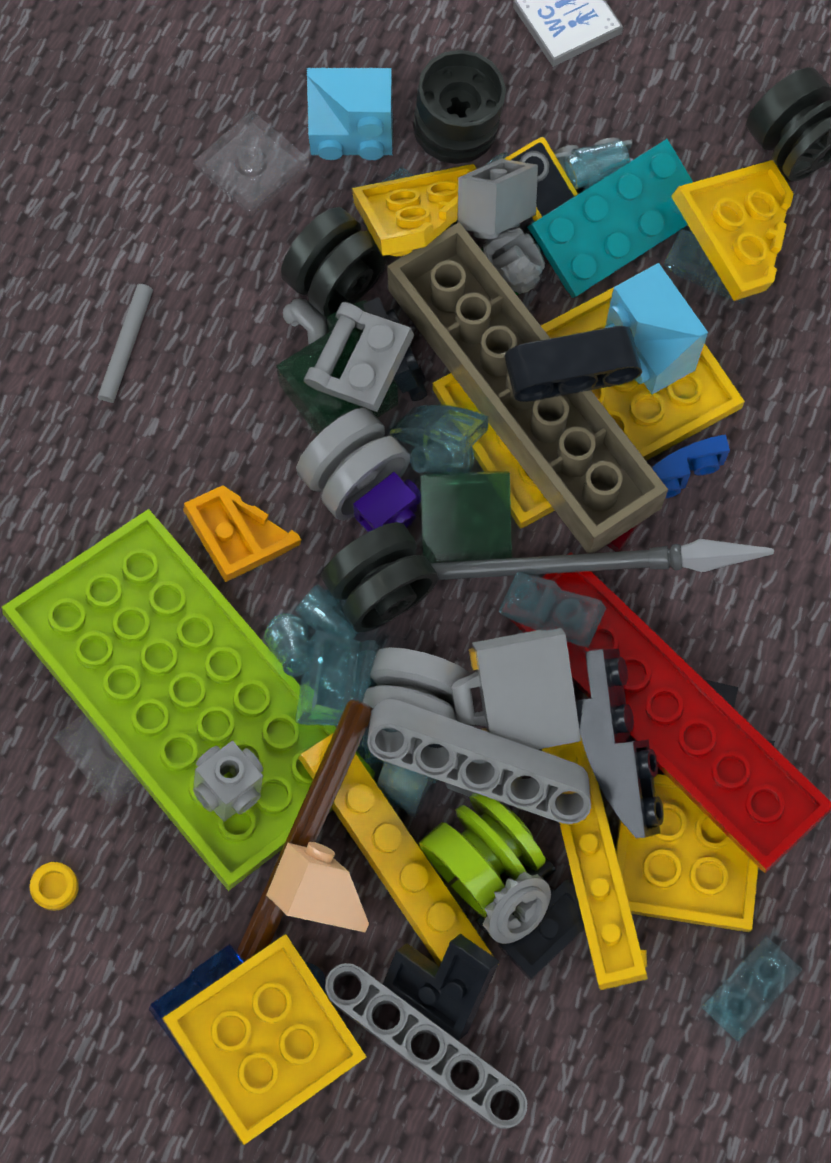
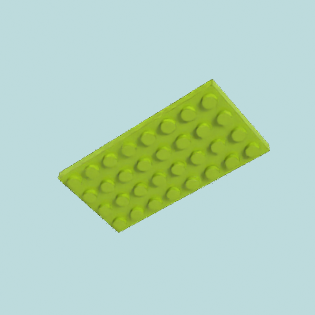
[2,509,375,891]

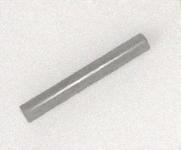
[97,284,153,403]

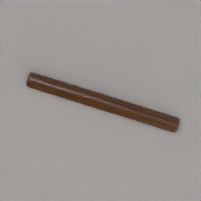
[237,700,373,960]

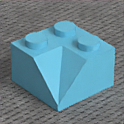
[307,68,393,160]
[605,263,708,394]

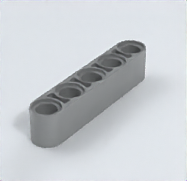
[367,699,591,824]
[325,963,527,1129]

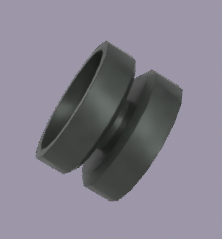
[281,207,389,319]
[321,522,438,633]

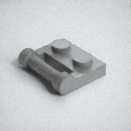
[304,302,414,412]

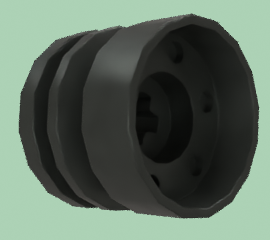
[413,50,506,164]
[746,67,831,182]

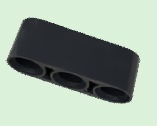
[504,326,642,402]

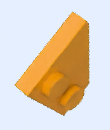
[183,485,301,582]

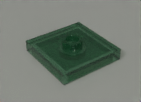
[420,471,512,563]

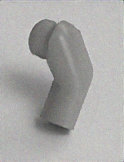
[283,298,329,355]

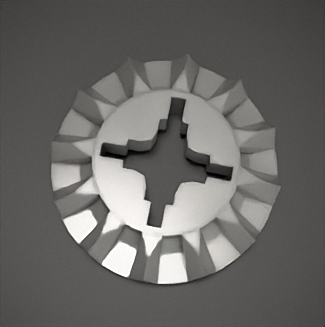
[483,872,551,944]

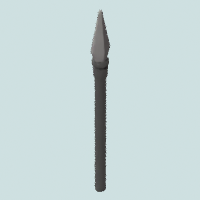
[430,539,774,580]

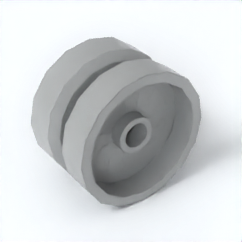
[296,408,410,520]
[362,647,471,733]

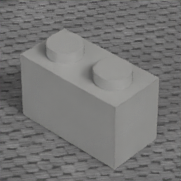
[457,159,538,239]

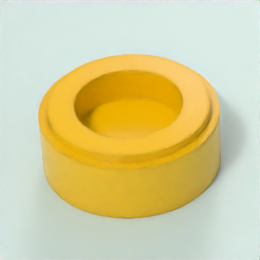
[30,862,79,911]

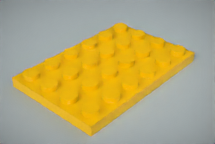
[433,287,745,529]

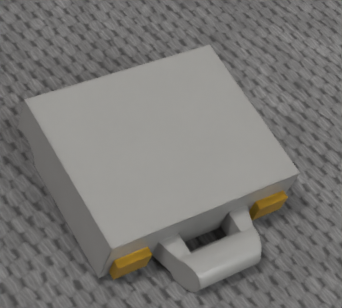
[451,627,581,750]

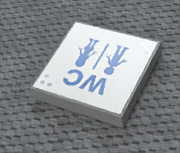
[513,0,623,67]

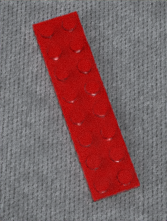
[505,552,831,874]

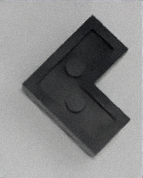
[383,934,500,1041]

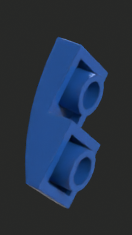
[652,434,730,499]

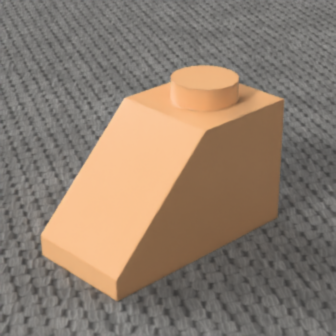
[266,842,369,932]

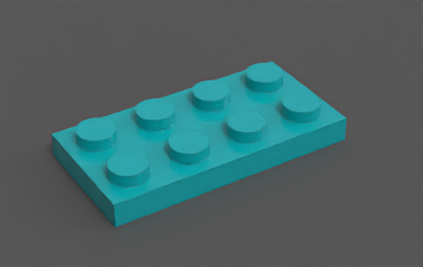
[528,139,693,298]

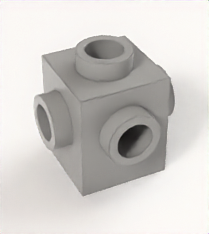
[193,740,263,822]

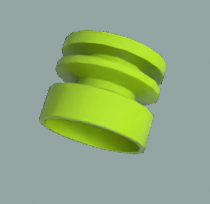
[419,793,545,918]

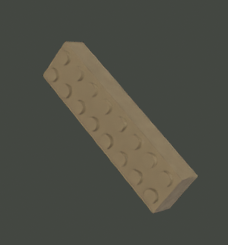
[387,222,668,554]

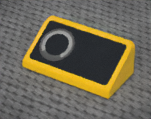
[504,137,578,221]

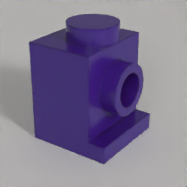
[353,472,424,532]

